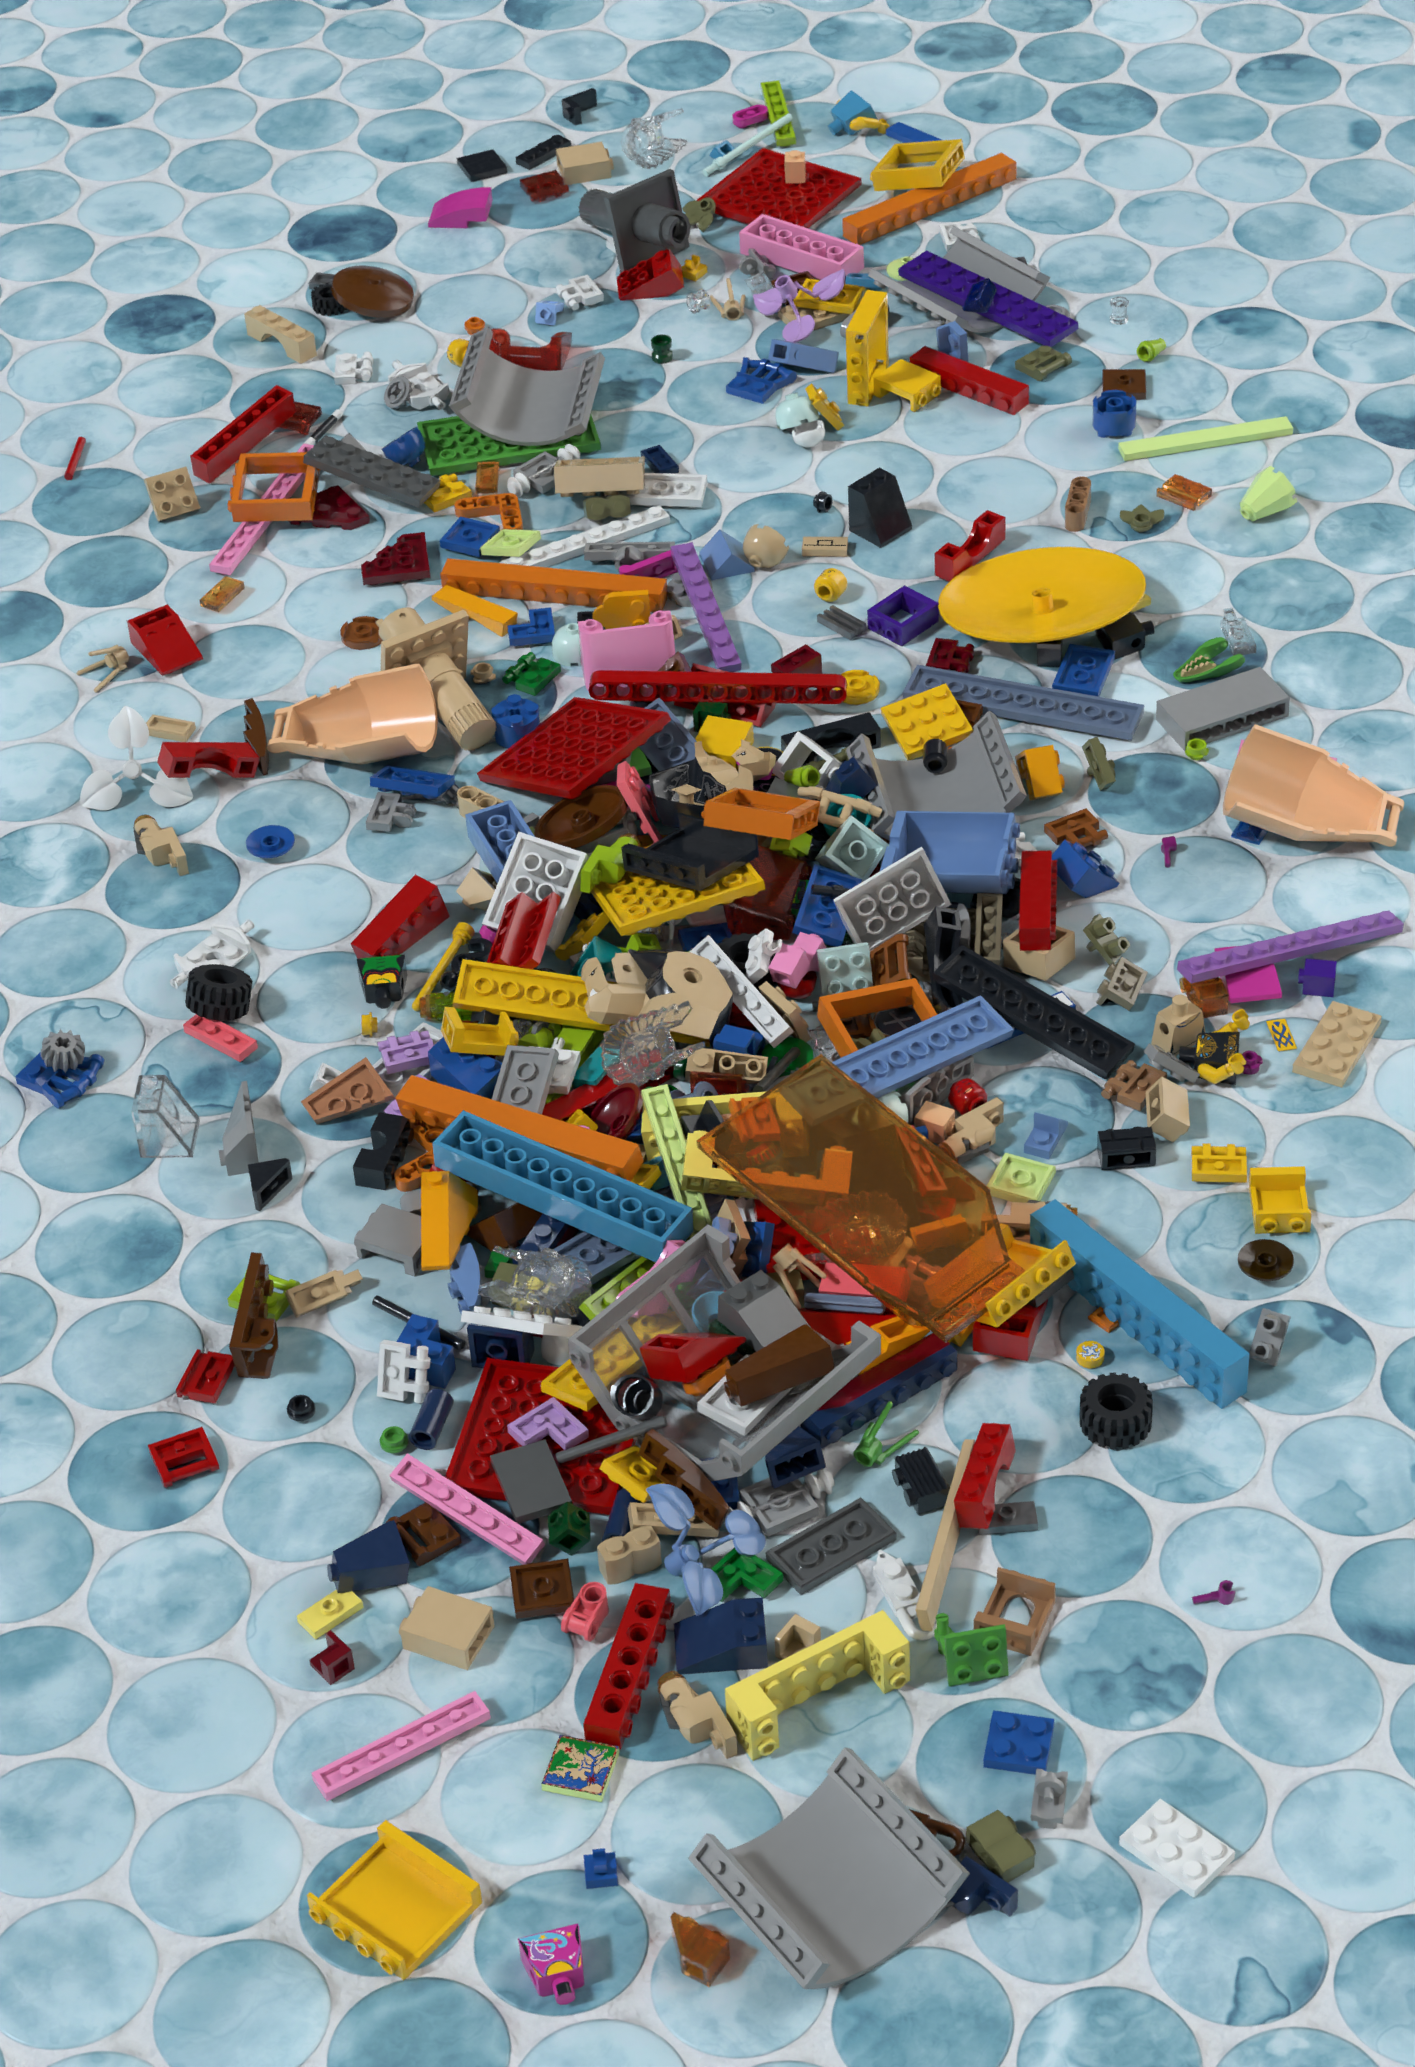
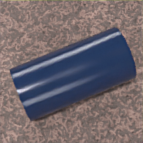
[409,1388,454,1450]
[602,1489,643,1542]

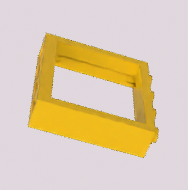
[870,139,965,191]
[846,290,889,406]

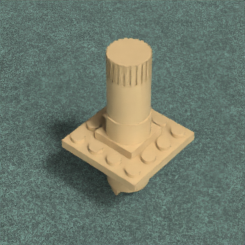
[376,607,496,751]

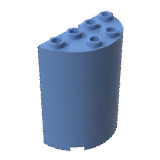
[880,811,1020,894]

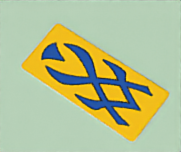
[1266,1019,1297,1051]

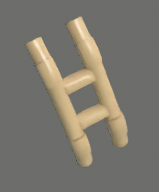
[797,786,882,832]

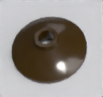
[1238,1239,1294,1281]

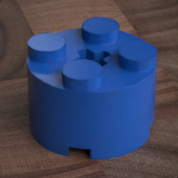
[1092,390,1137,438]
[491,694,540,749]

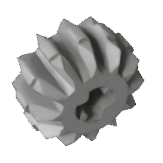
[40,1029,85,1073]

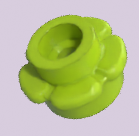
[1185,738,1209,760]

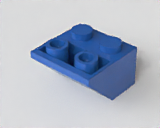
[1052,840,1120,898]

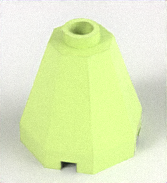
[1240,466,1297,521]

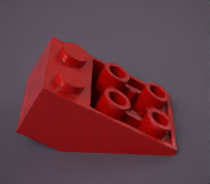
[617,249,684,301]
[127,604,203,676]
[973,1299,1048,1361]
[639,1332,747,1384]

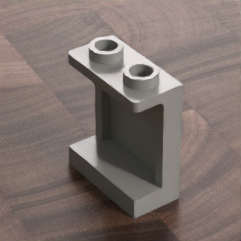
[354,1203,421,1277]

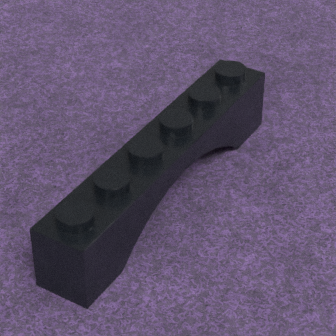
[924,906,964,1014]

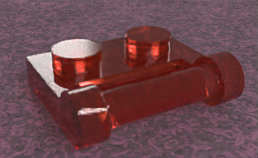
[278,401,322,435]

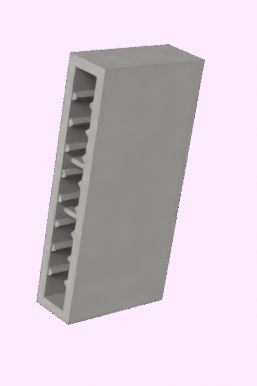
[1156,667,1290,751]

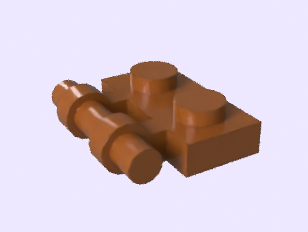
[1044,808,1108,847]

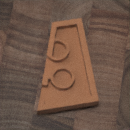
[301,1057,395,1124]

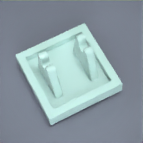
[817,942,873,996]

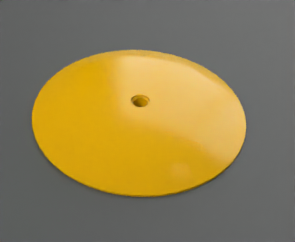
[938,547,1146,643]

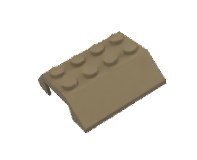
[904,893,1003,982]

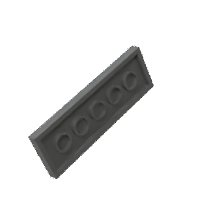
[303,435,440,508]

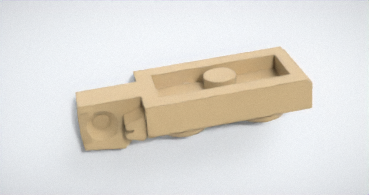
[284,1269,363,1318]

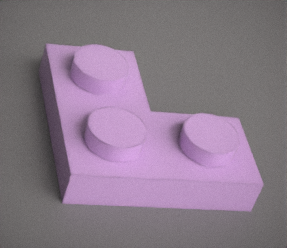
[507,1397,589,1450]

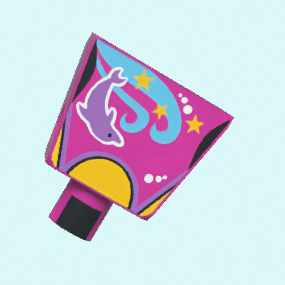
[518,1923,584,2005]

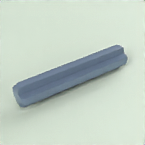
[804,1293,886,1315]

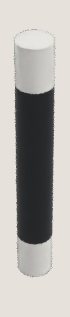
[304,409,342,445]

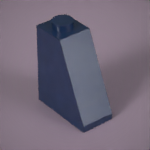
[765,1426,826,1489]
[327,1520,410,1593]

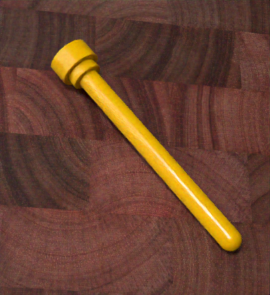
[412,922,475,1011]

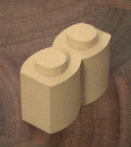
[597,1526,662,1584]

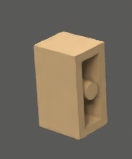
[1145,1077,1190,1142]

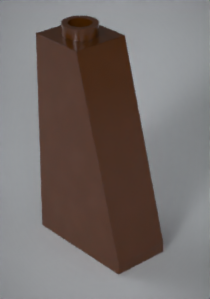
[724,1324,835,1407]

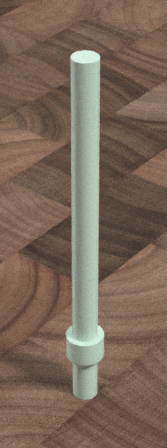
[702,113,793,177]

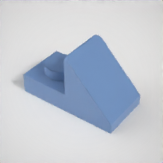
[1024,1112,1068,1160]

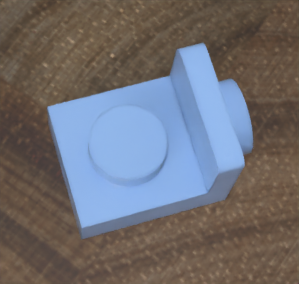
[535,300,564,325]

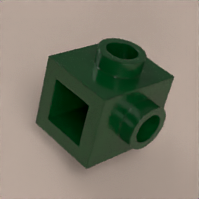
[548,1501,591,1556]

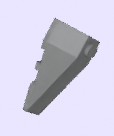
[896,1055,974,1127]
[219,1081,259,1176]

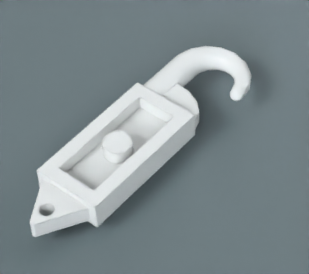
[873,1550,937,1641]

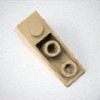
[685,1046,768,1085]

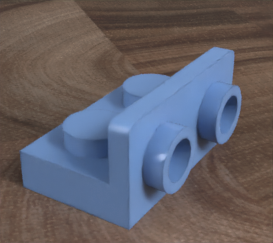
[936,321,969,362]

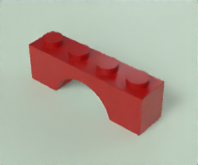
[935,510,1006,582]
[157,742,260,778]
[954,1423,1016,1529]

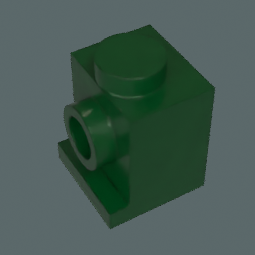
[693,702,731,732]

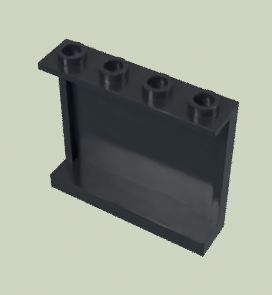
[621,813,759,891]

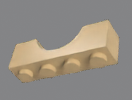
[244,305,317,364]

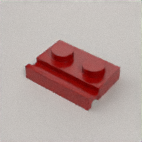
[176,1349,235,1404]

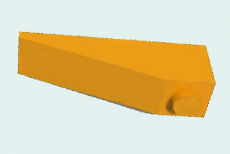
[421,1171,478,1271]

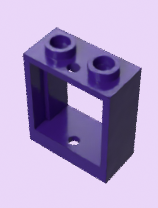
[867,585,939,646]

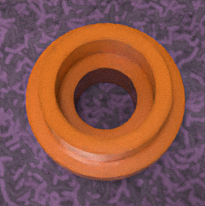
[464,317,485,335]

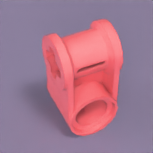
[561,1582,609,1642]

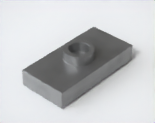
[978,1501,1038,1535]

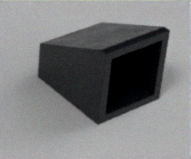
[848,467,912,548]

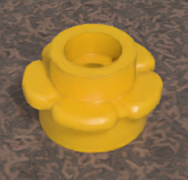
[361,1012,378,1038]

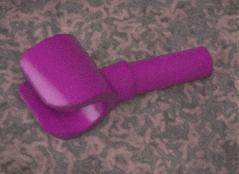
[1161,836,1177,868]
[1192,1580,1236,1605]

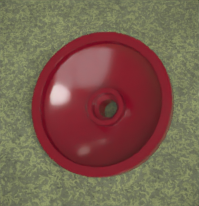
[589,1083,643,1140]

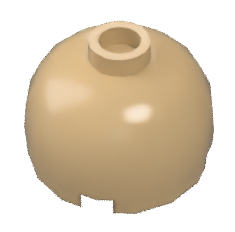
[743,524,789,568]

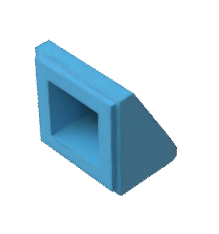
[709,140,735,159]

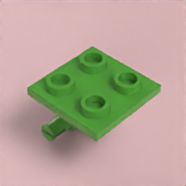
[934,1613,1009,1686]

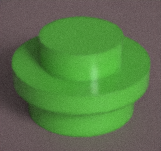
[380,1426,409,1453]

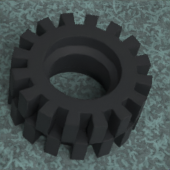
[311,283,347,316]

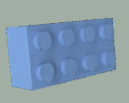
[465,800,535,884]

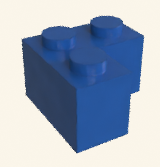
[713,1024,766,1086]
[396,1314,456,1389]

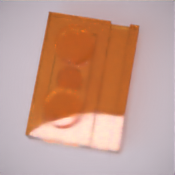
[1157,474,1212,511]

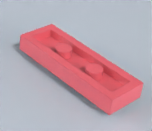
[183,1014,258,1062]

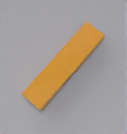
[432,585,518,637]

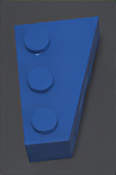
[428,1037,502,1099]

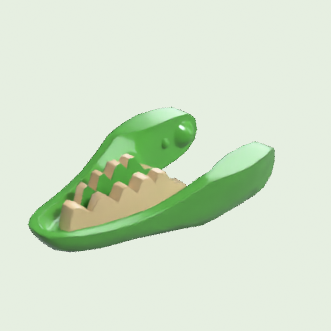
[1173,637,1245,682]

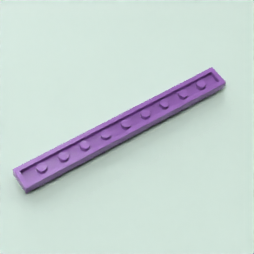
[1177,910,1404,983]

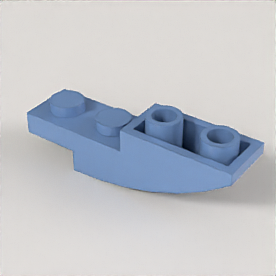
[448,1243,482,1325]

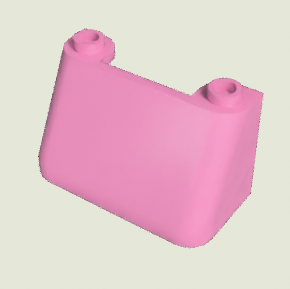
[578,610,676,690]

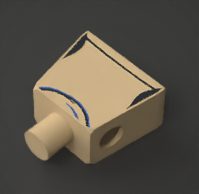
[1151,994,1205,1056]

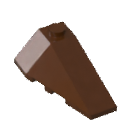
[467,1203,543,1252]

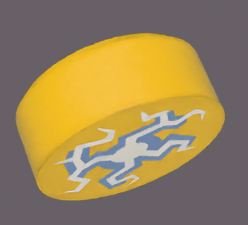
[1076,1341,1105,1369]

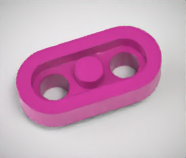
[732,105,768,128]

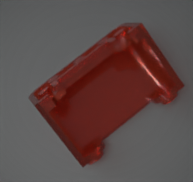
[489,328,572,371]
[723,844,812,940]

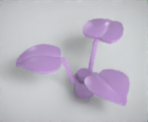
[753,269,845,342]

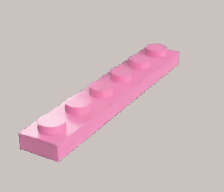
[389,1453,545,1565]
[311,1691,491,1801]

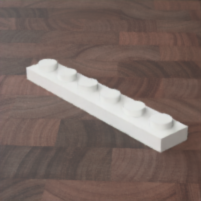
[689,935,794,1048]

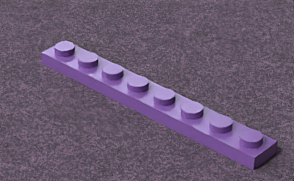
[670,542,741,672]

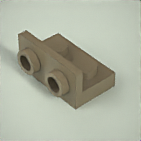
[1096,957,1148,1011]

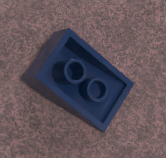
[674,1597,768,1675]

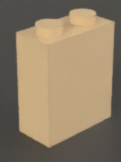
[556,142,614,185]
[399,1586,494,1670]

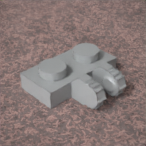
[366,792,417,832]
[1144,1043,1200,1083]

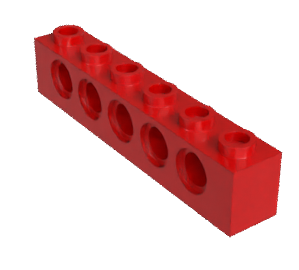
[583,1583,675,1750]

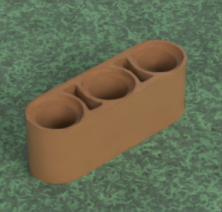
[1065,477,1091,532]

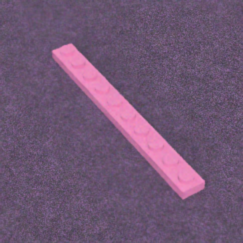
[209,443,314,575]

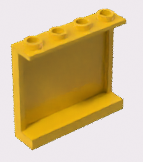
[923,1223,1076,1327]
[307,1820,482,1980]

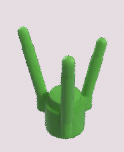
[853,1401,919,1467]

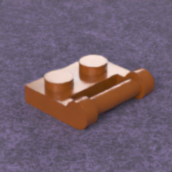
[870,934,912,986]

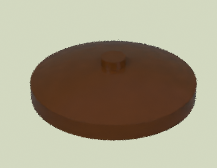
[331,266,414,318]
[534,785,628,849]

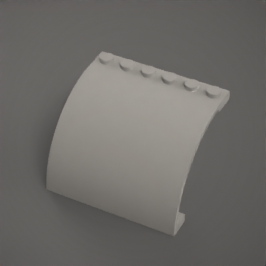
[868,226,1051,333]
[449,327,605,446]
[846,711,1027,840]
[688,1747,970,1989]

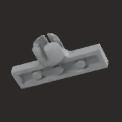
[584,542,675,572]

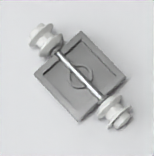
[507,444,580,497]
[724,1469,835,1537]

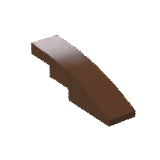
[243,698,269,776]
[638,1428,729,1531]

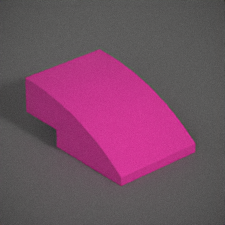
[428,187,493,228]
[1214,945,1282,1003]

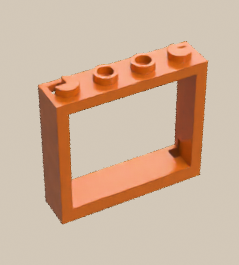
[228,452,321,522]
[701,788,820,840]
[817,978,938,1058]

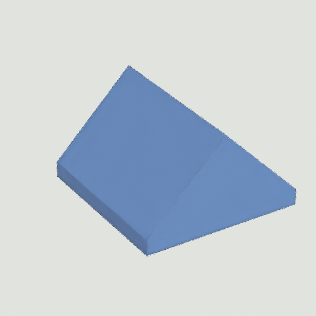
[699,529,755,580]

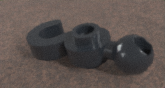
[440,938,492,991]

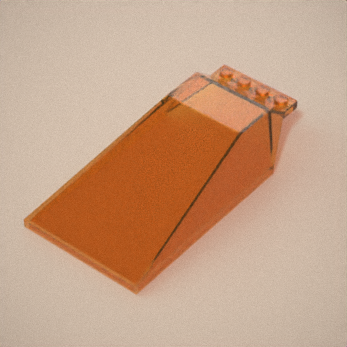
[697,1054,1025,1343]

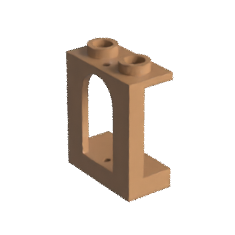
[974,1567,1056,1656]

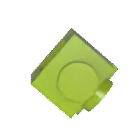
[770,832,812,858]

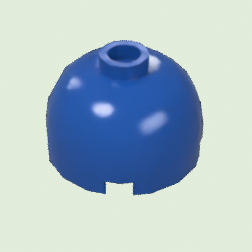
[381,427,425,467]

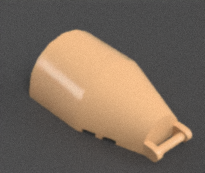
[267,663,438,765]
[1223,724,1405,847]

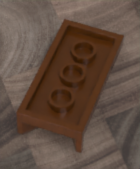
[229,1252,279,1379]

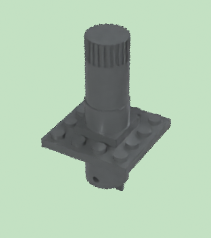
[578,169,690,273]

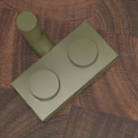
[1082,737,1116,791]

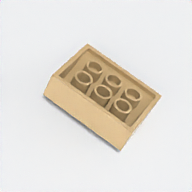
[554,456,645,497]

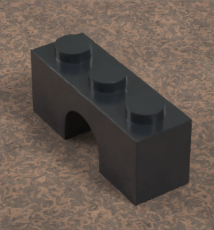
[353,1112,414,1190]

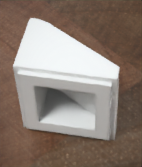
[309,1062,343,1092]

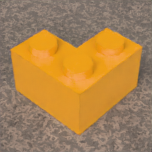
[1015,745,1065,800]

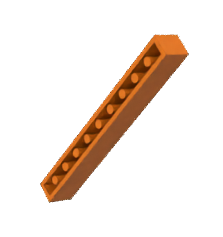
[842,153,1016,245]
[440,558,668,612]
[395,1075,644,1182]

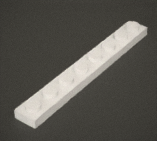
[502,505,670,567]

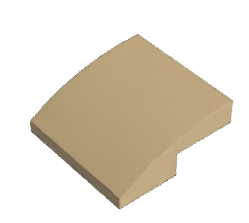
[717,1199,751,1277]

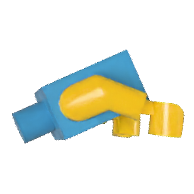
[828,90,890,135]

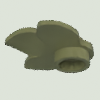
[682,198,716,232]
[1120,504,1165,533]

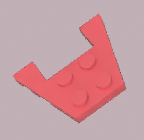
[617,761,663,845]

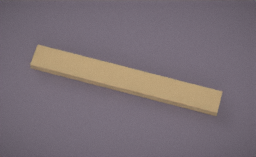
[915,1439,975,1631]

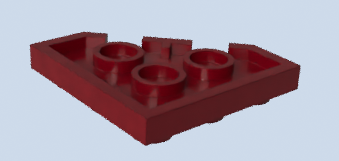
[288,485,370,530]
[361,532,430,585]

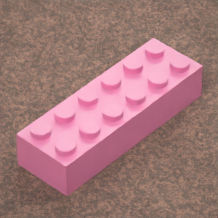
[739,214,864,284]

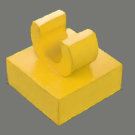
[682,254,707,282]

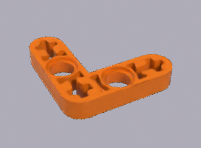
[454,493,523,530]
[394,1119,444,1192]

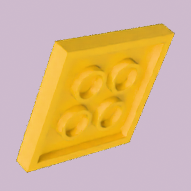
[880,683,973,760]

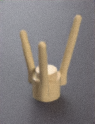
[709,278,745,321]
[76,645,129,692]
[773,1243,827,1309]

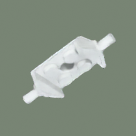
[388,360,449,410]
[170,919,255,989]

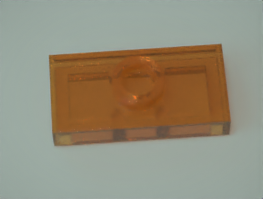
[475,462,500,494]
[200,576,245,612]

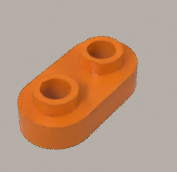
[681,1356,731,1397]

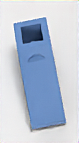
[768,339,839,373]

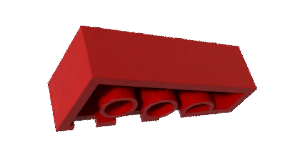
[351,874,450,959]

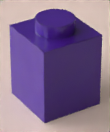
[1298,958,1337,997]

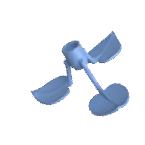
[646,1484,766,1616]

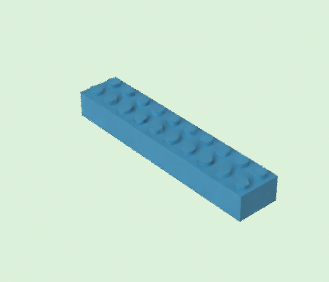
[432,1110,693,1262]
[1030,1199,1249,1409]

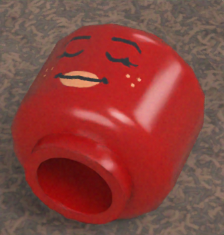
[948,1078,987,1115]

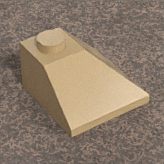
[456,867,497,911]

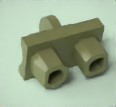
[1083,914,1130,965]

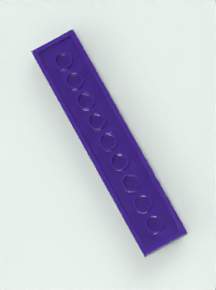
[898,250,1079,347]

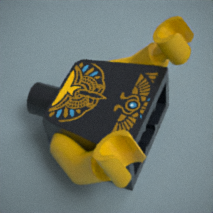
[1179,1009,1250,1085]

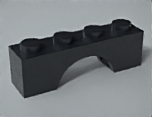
[781,712,881,767]

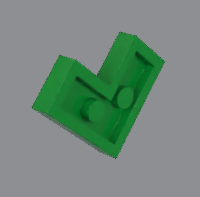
[711,1547,783,1602]

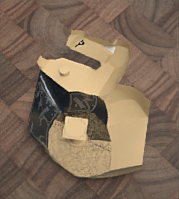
[649,739,776,828]
[581,949,733,1053]

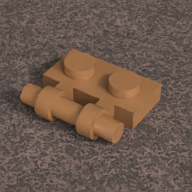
[1101,1060,1167,1111]

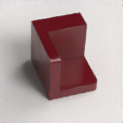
[310,1630,355,1685]

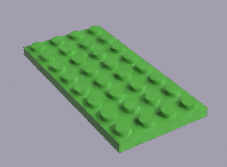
[417,414,601,476]

